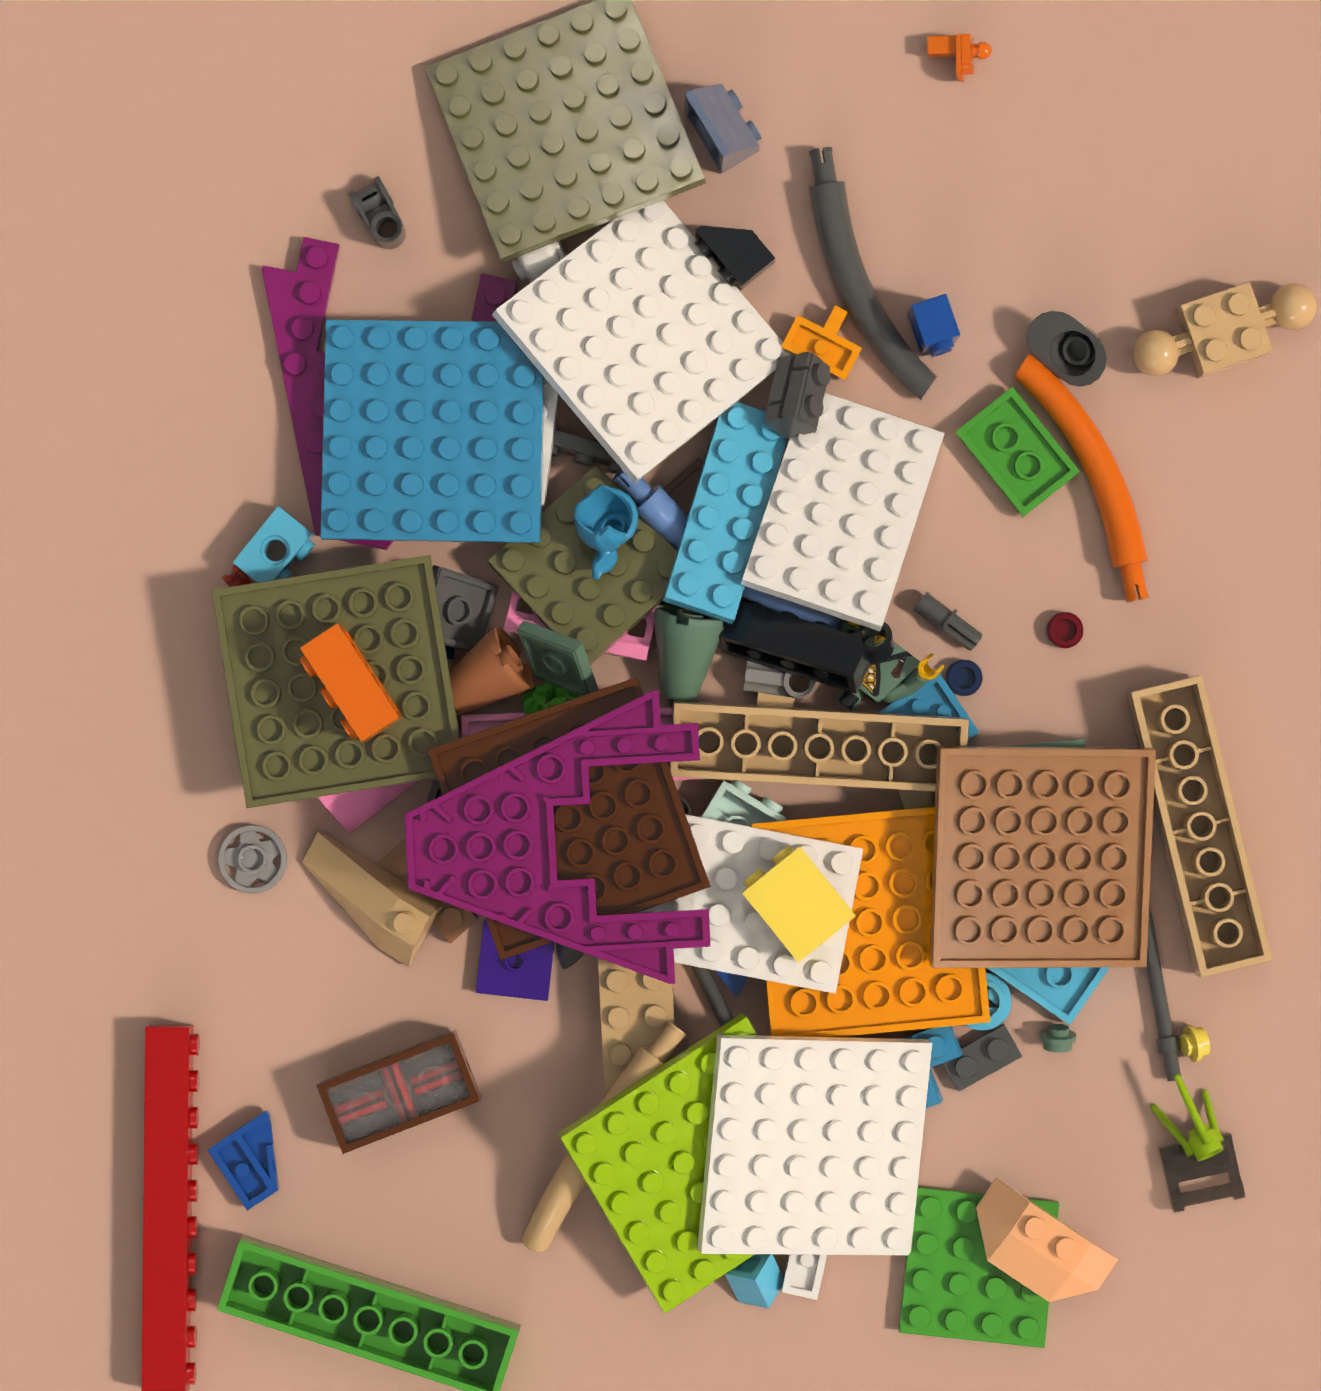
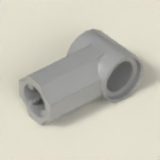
[743,661,816,699]

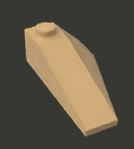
[302,831,443,967]

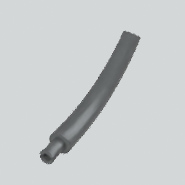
[809,147,937,400]

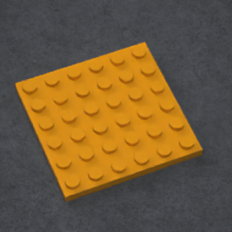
[750,806,990,1037]

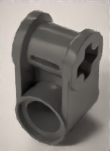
[347,176,406,249]

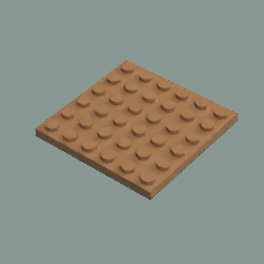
[929,746,1156,968]

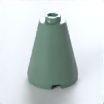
[654,604,725,706]

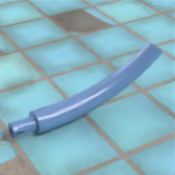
[613,469,842,630]

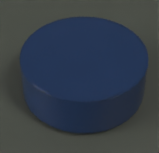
[945,660,983,696]

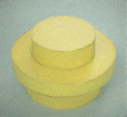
[1179,1025,1210,1062]

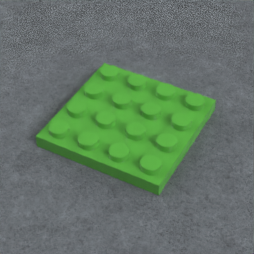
[898,1186,1059,1348]

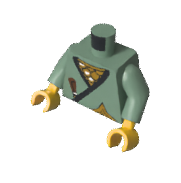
[836,620,944,711]

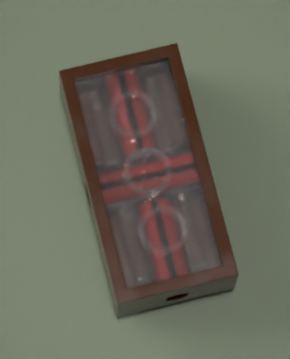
[316,1030,482,1154]

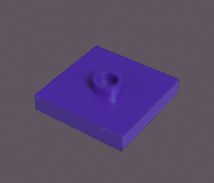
[476,920,555,1001]

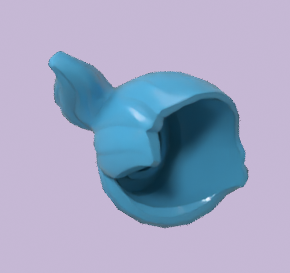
[574,484,638,580]

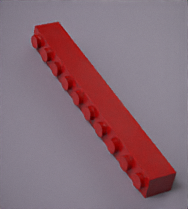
[141,1025,200,1391]

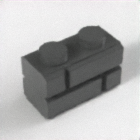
[764,351,831,438]

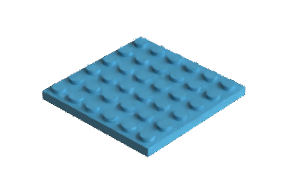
[321,320,545,543]

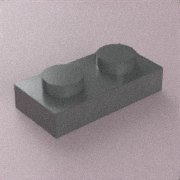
[943,1024,1022,1092]

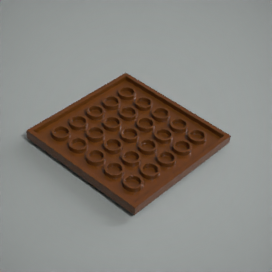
[428,677,711,960]

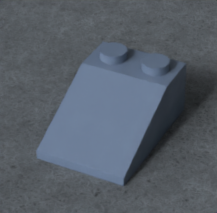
[684,84,762,174]

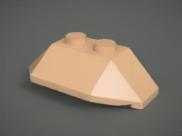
[976,1178,1118,1302]

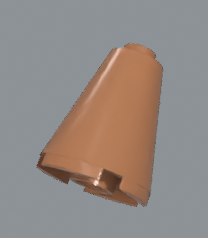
[449,627,535,716]

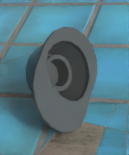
[1027,311,1107,387]

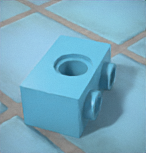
[232,506,315,583]

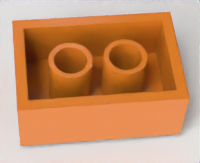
[299,623,404,742]

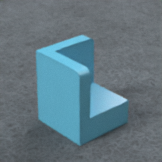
[725,1254,784,1309]

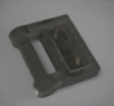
[1158,1133,1245,1213]

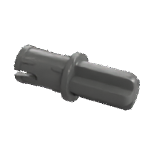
[913,592,982,651]

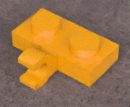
[781,305,862,381]

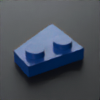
[207,1110,279,1211]

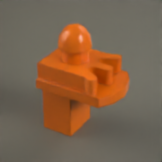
[927,34,992,82]

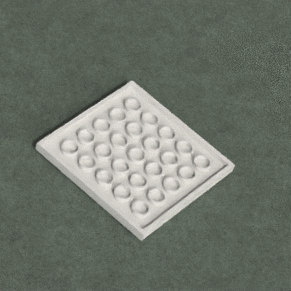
[492,200,794,484]
[697,1034,932,1255]

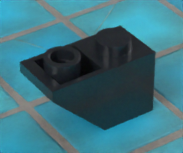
[694,225,775,290]

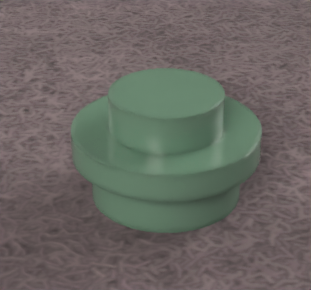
[1040,1024,1076,1053]

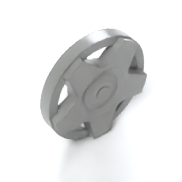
[219,825,287,893]

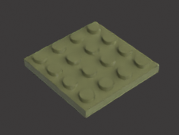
[488,465,677,665]

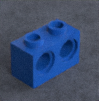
[907,294,960,357]

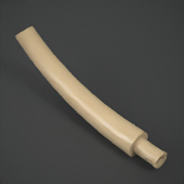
[522,1021,688,1252]

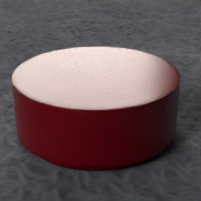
[1046,612,1084,649]

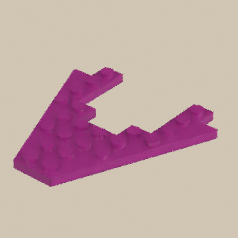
[262,237,517,550]
[404,690,711,984]

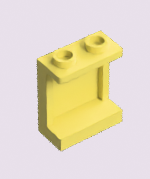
[741,845,856,963]

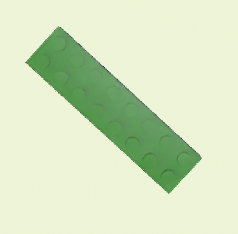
[217,1235,521,1391]

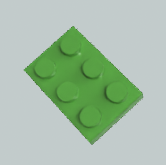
[955,386,1080,518]

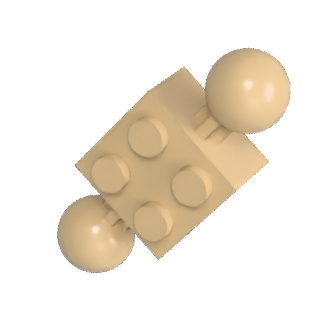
[1132,282,1317,378]

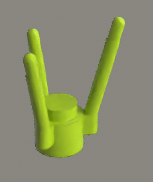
[1150,1074,1224,1162]

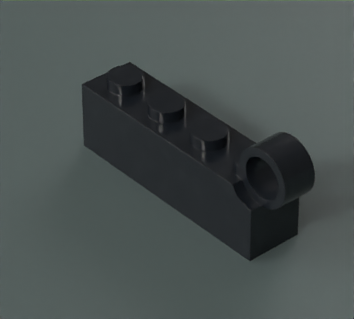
[719,601,894,694]

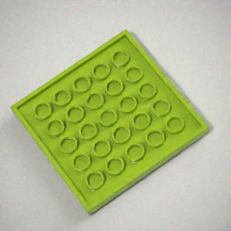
[557,1013,757,1313]

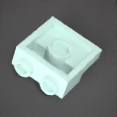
[701,780,786,827]

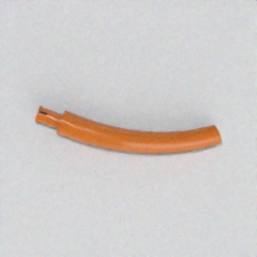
[1014,353,1149,603]

